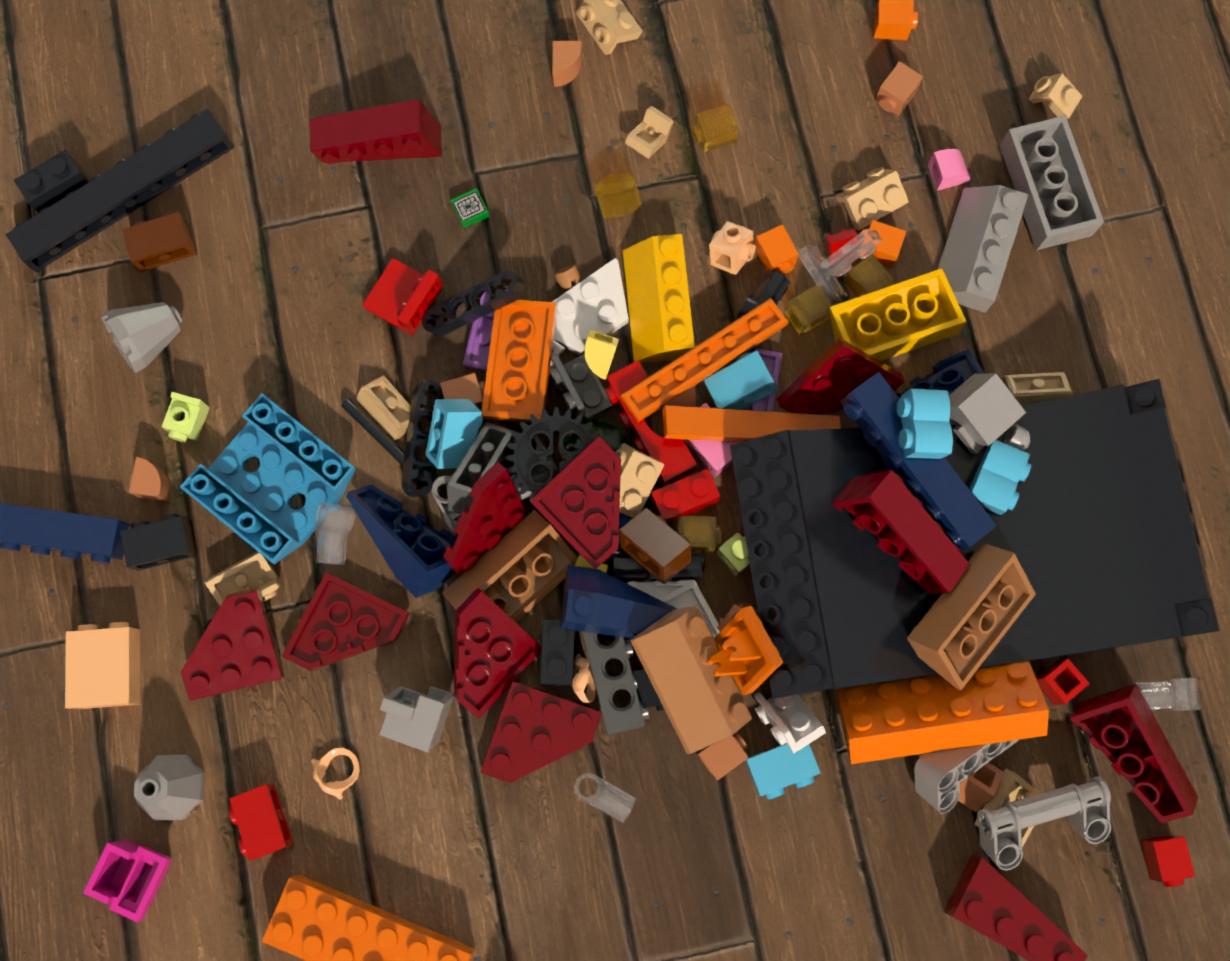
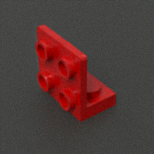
[362,259,443,336]

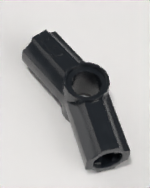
[609,549,706,582]

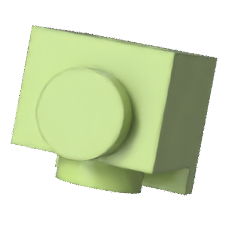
[162,392,210,442]
[716,532,750,577]

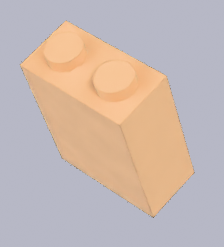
[65,622,140,709]

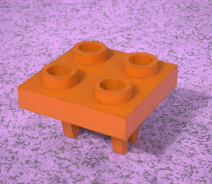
[707,605,783,696]

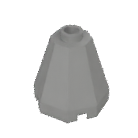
[100,302,183,373]
[134,754,205,821]

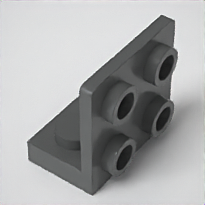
[549,354,613,423]

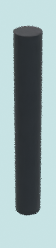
[341,398,405,466]

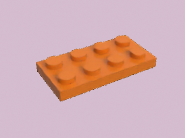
[481,300,558,423]

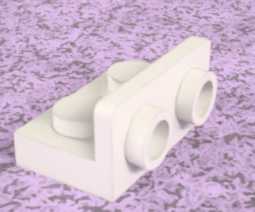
[754,692,826,754]

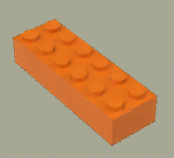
[837,661,1049,764]
[262,874,475,961]

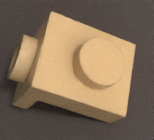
[1029,73,1082,119]
[625,106,674,159]

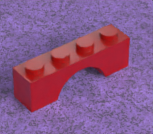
[604,360,697,487]

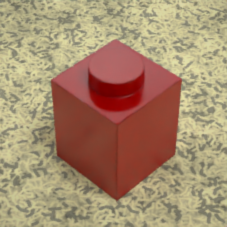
[1036,658,1090,705]
[1141,835,1195,887]

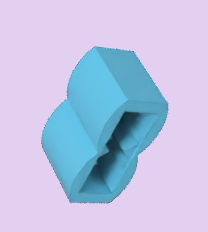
[897,389,953,459]
[969,440,1032,515]

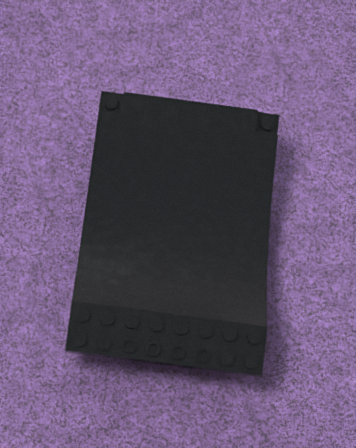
[730,379,1220,698]

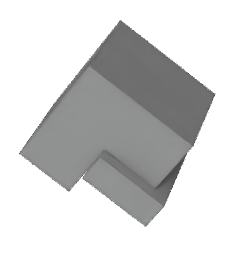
[949,373,1026,454]
[380,686,454,753]

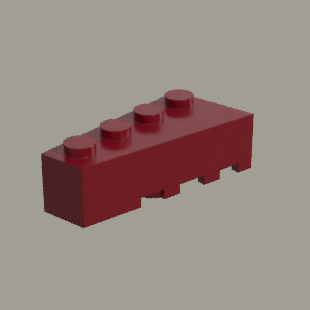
[310,99,442,164]
[832,470,971,594]
[1069,683,1198,823]
[944,854,1088,961]

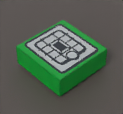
[450,188,490,229]

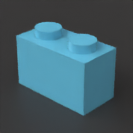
[704,351,779,410]
[426,399,482,469]
[744,743,821,800]

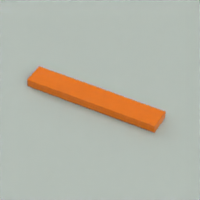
[621,298,789,422]
[662,405,841,442]

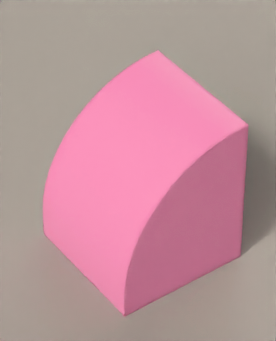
[928,149,970,191]

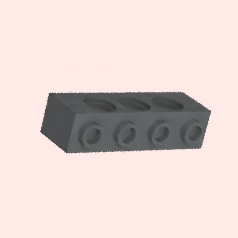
[582,631,650,736]

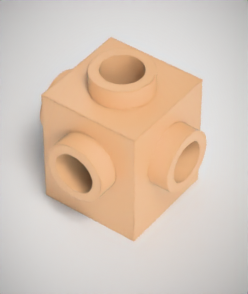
[709,221,756,275]

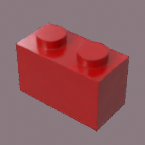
[650,469,721,524]
[228,784,294,861]

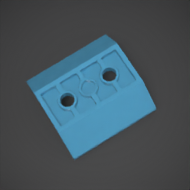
[180,393,356,564]

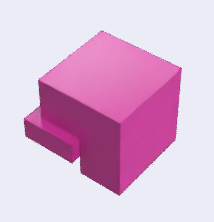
[83,839,172,923]

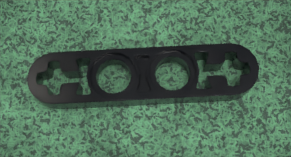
[422,271,525,336]
[402,381,443,498]

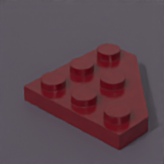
[776,338,905,415]
[530,435,621,570]
[444,462,526,577]
[281,572,410,671]
[181,587,284,701]
[454,587,542,719]
[480,681,602,783]

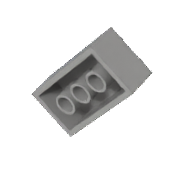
[999,115,1104,250]

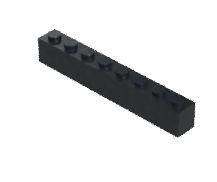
[5,108,234,272]

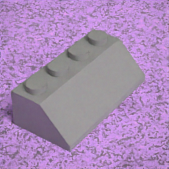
[937,185,1029,313]

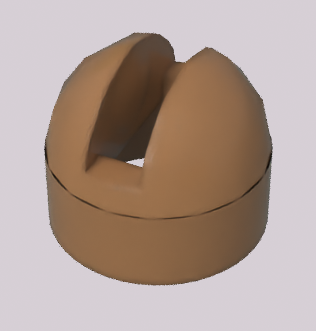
[554,264,580,289]

